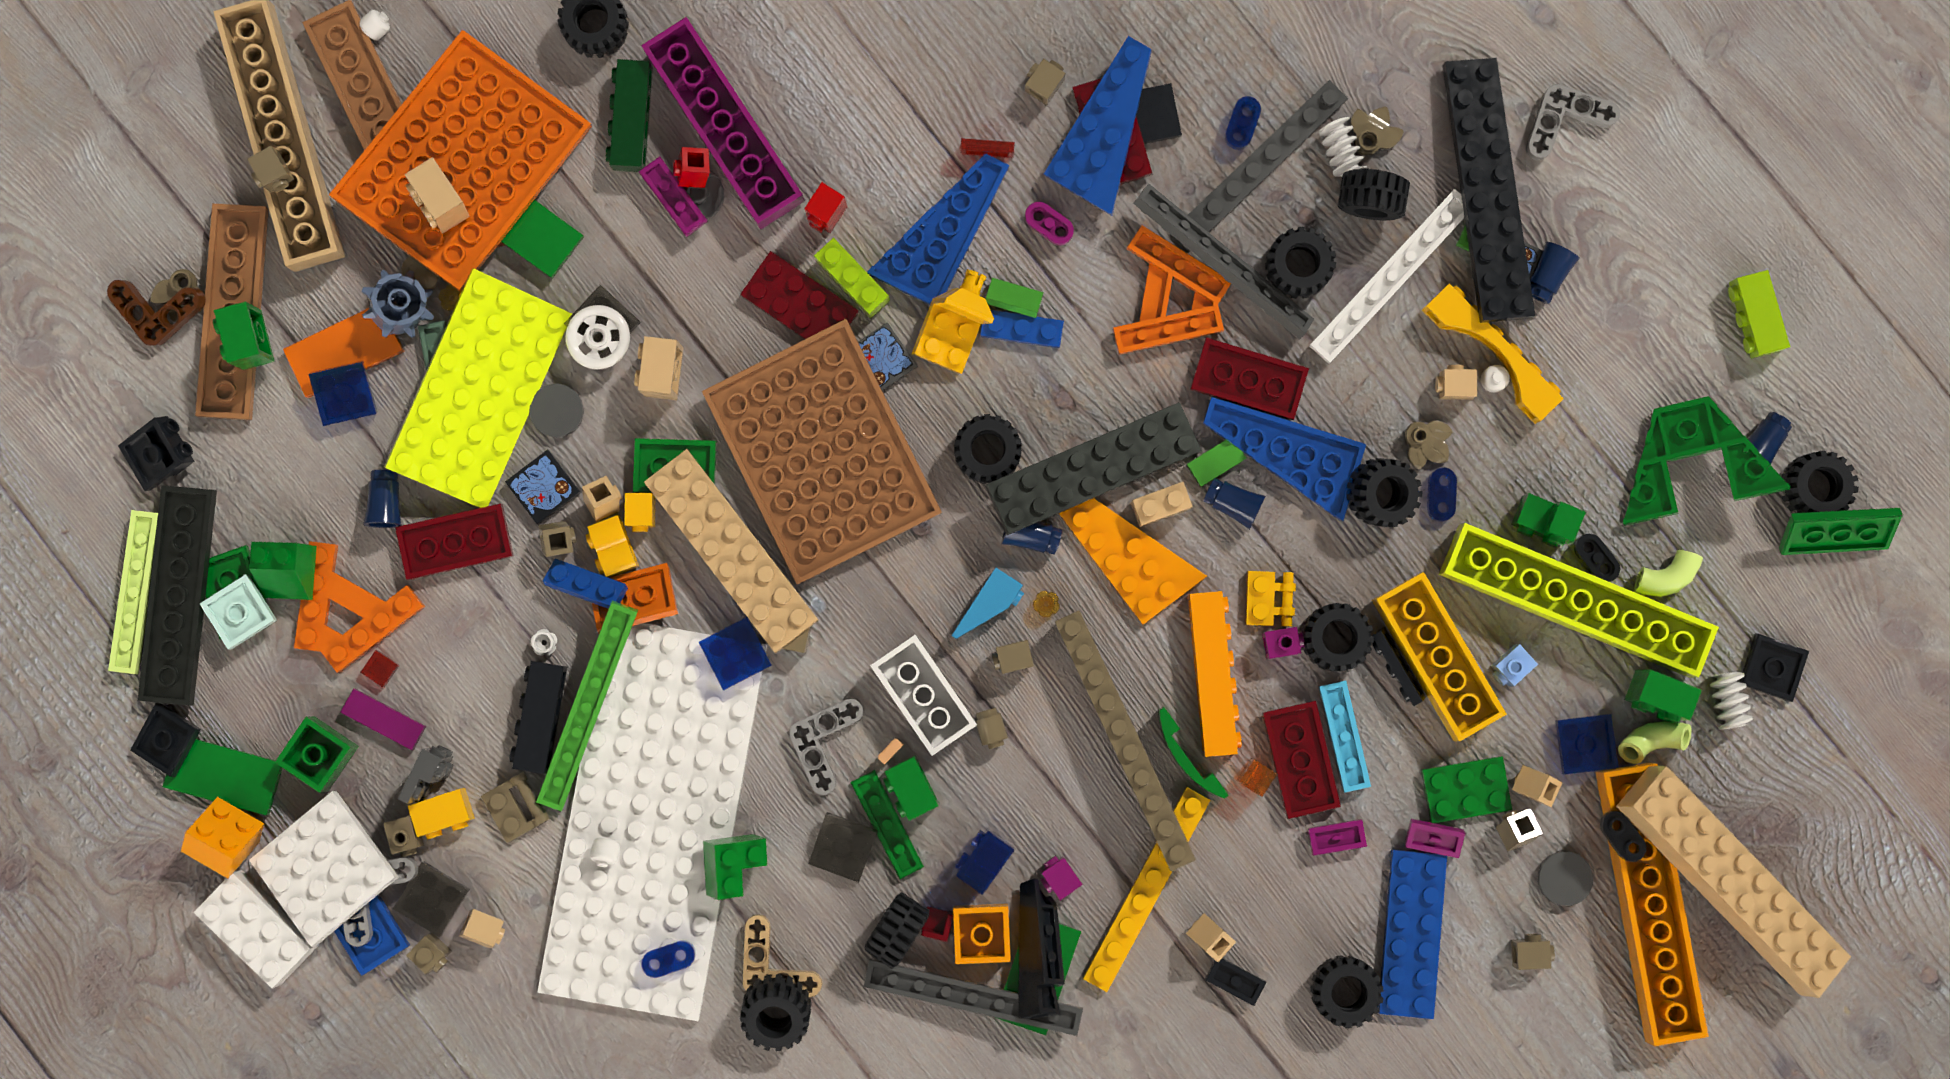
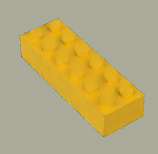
[1371,572,1507,742]

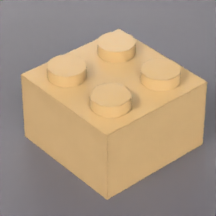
[404,157,470,234]
[634,336,683,400]

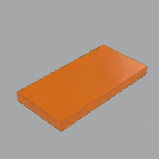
[283,308,405,398]

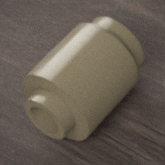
[975,707,1008,749]

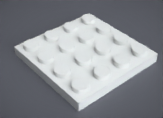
[249,791,399,947]

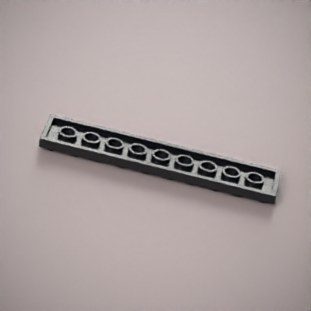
[1442,58,1535,323]

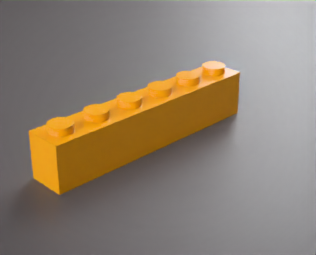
[1188,591,1242,757]

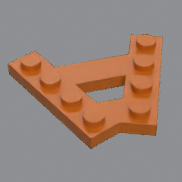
[1113,225,1231,355]
[294,541,425,673]

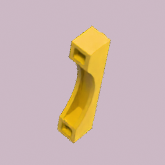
[1422,283,1564,424]

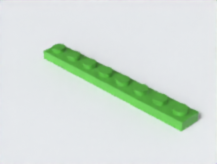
[536,600,638,812]

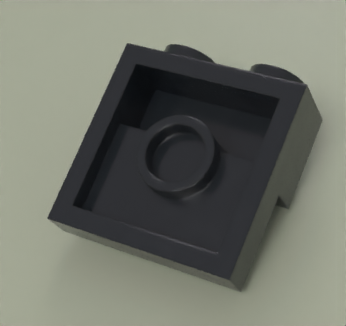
[118,416,195,491]

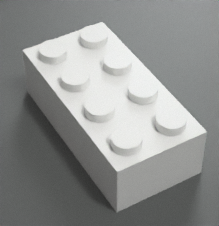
[870,635,977,756]
[194,870,319,988]

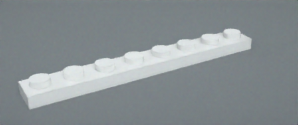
[1309,189,1464,364]

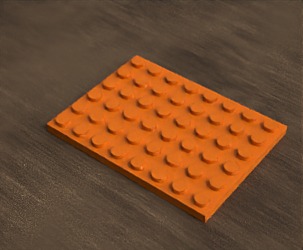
[329,29,592,292]

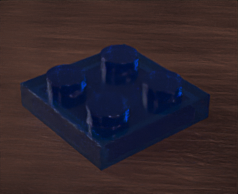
[308,361,377,426]
[699,617,773,691]
[1555,714,1619,775]

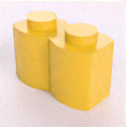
[585,515,639,578]

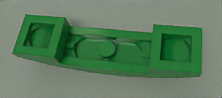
[1158,707,1229,799]

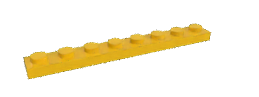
[1083,787,1211,992]

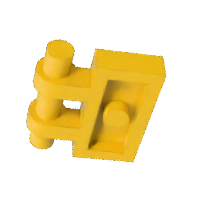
[1245,571,1296,627]

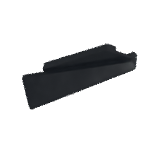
[1018,878,1065,1019]

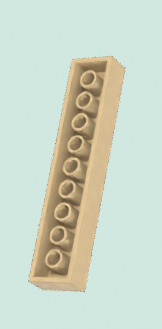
[213,0,346,272]
[1616,766,1851,998]

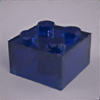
[955,828,1015,895]

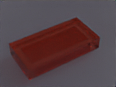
[960,138,1015,158]

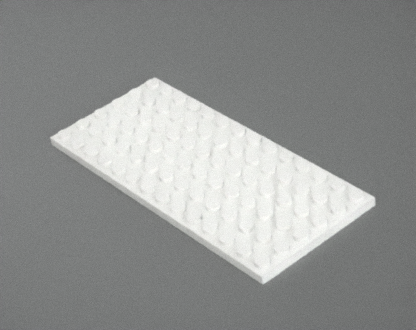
[537,623,767,1021]

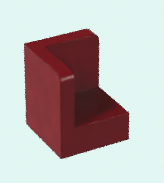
[921,906,953,942]

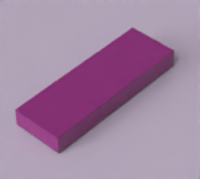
[639,156,708,237]
[340,688,426,750]

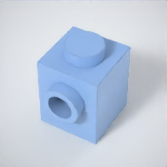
[1490,644,1538,686]

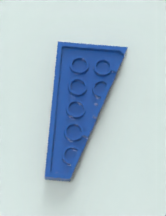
[1044,36,1152,216]
[867,153,1009,305]
[1203,397,1366,522]

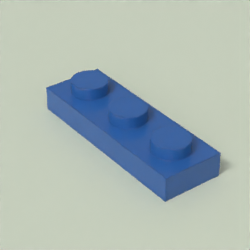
[980,310,1064,348]
[543,559,628,609]

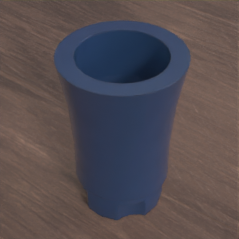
[1530,242,1580,304]
[1748,412,1792,464]
[363,470,402,528]
[1203,478,1266,530]
[1001,521,1062,555]

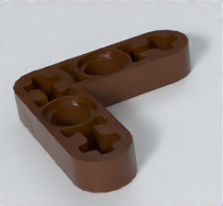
[107,280,206,346]

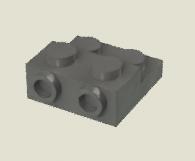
[398,745,454,804]

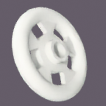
[566,305,630,369]

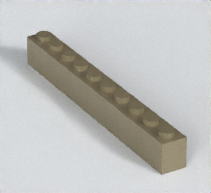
[1055,610,1196,871]

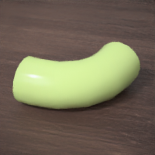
[1634,550,1703,597]
[1618,721,1692,764]

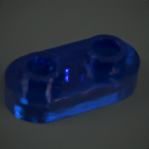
[1225,96,1261,150]
[1427,467,1457,522]
[641,940,696,978]

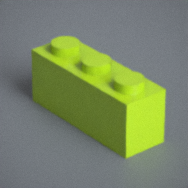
[814,237,890,319]
[1728,270,1790,359]

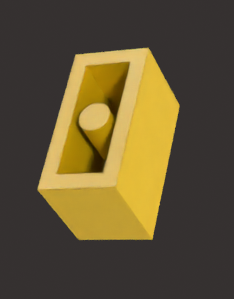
[407,788,475,840]

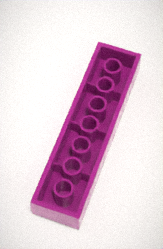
[641,17,805,230]

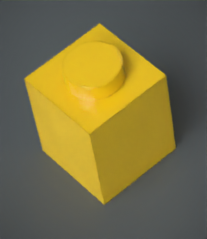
[625,493,656,532]

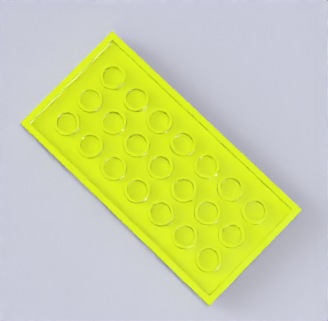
[384,268,573,508]

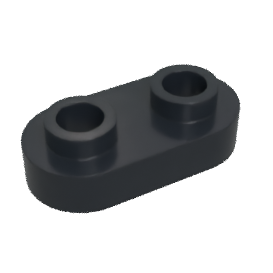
[1574,534,1620,582]
[1600,811,1646,862]

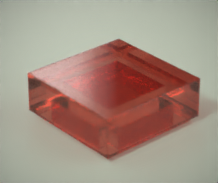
[360,650,400,687]

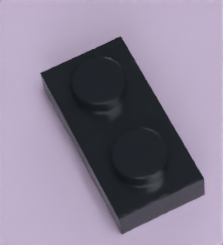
[1205,958,1266,1006]

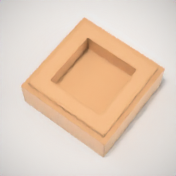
[878,738,904,765]

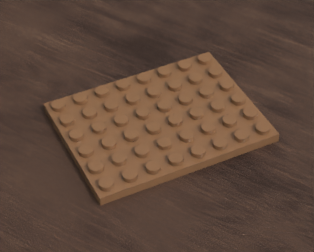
[702,319,942,585]

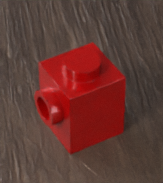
[673,147,710,188]

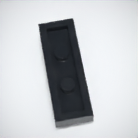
[1372,627,1426,706]

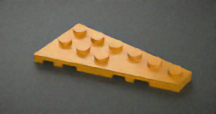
[1058,498,1207,625]

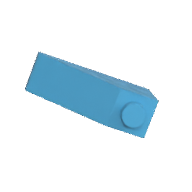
[952,568,1024,639]

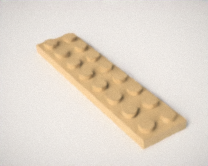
[644,449,819,653]

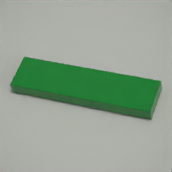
[850,770,924,879]

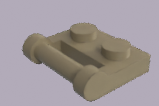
[481,772,550,843]

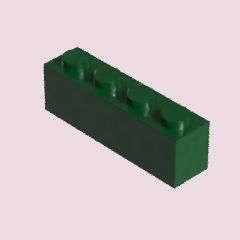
[606,59,653,172]

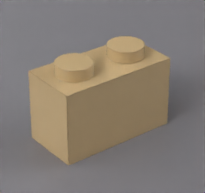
[1130,482,1193,527]

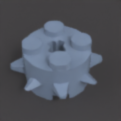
[361,270,434,338]

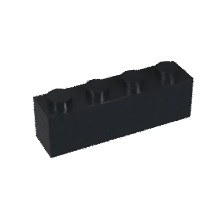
[509,661,568,774]

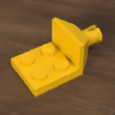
[911,269,994,374]

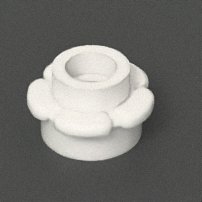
[531,629,557,656]

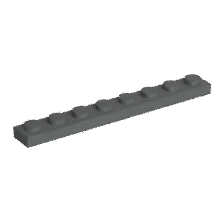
[1188,80,1348,232]
[1133,184,1314,339]
[863,959,1083,1036]

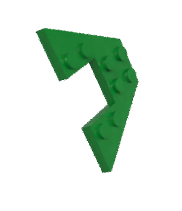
[1623,396,1790,526]

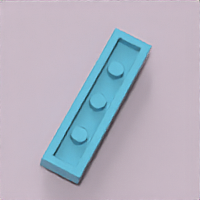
[1318,680,1371,793]

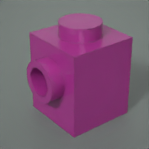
[1262,627,1305,659]
[1040,855,1083,900]

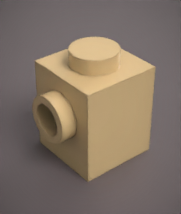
[1435,365,1477,400]
[582,476,622,522]
[1512,765,1562,808]
[459,909,505,948]
[1186,913,1236,962]

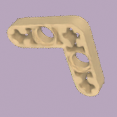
[743,914,823,997]

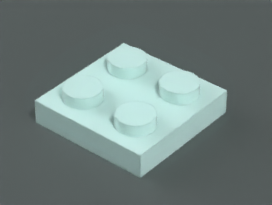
[200,574,277,650]

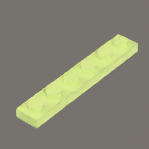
[108,510,158,674]

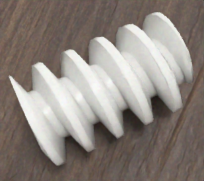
[1319,117,1367,177]
[1709,671,1753,730]

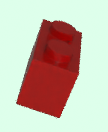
[804,182,847,233]

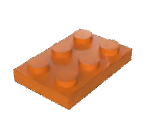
[592,563,678,634]

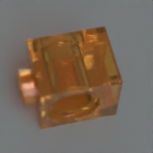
[1236,758,1277,797]

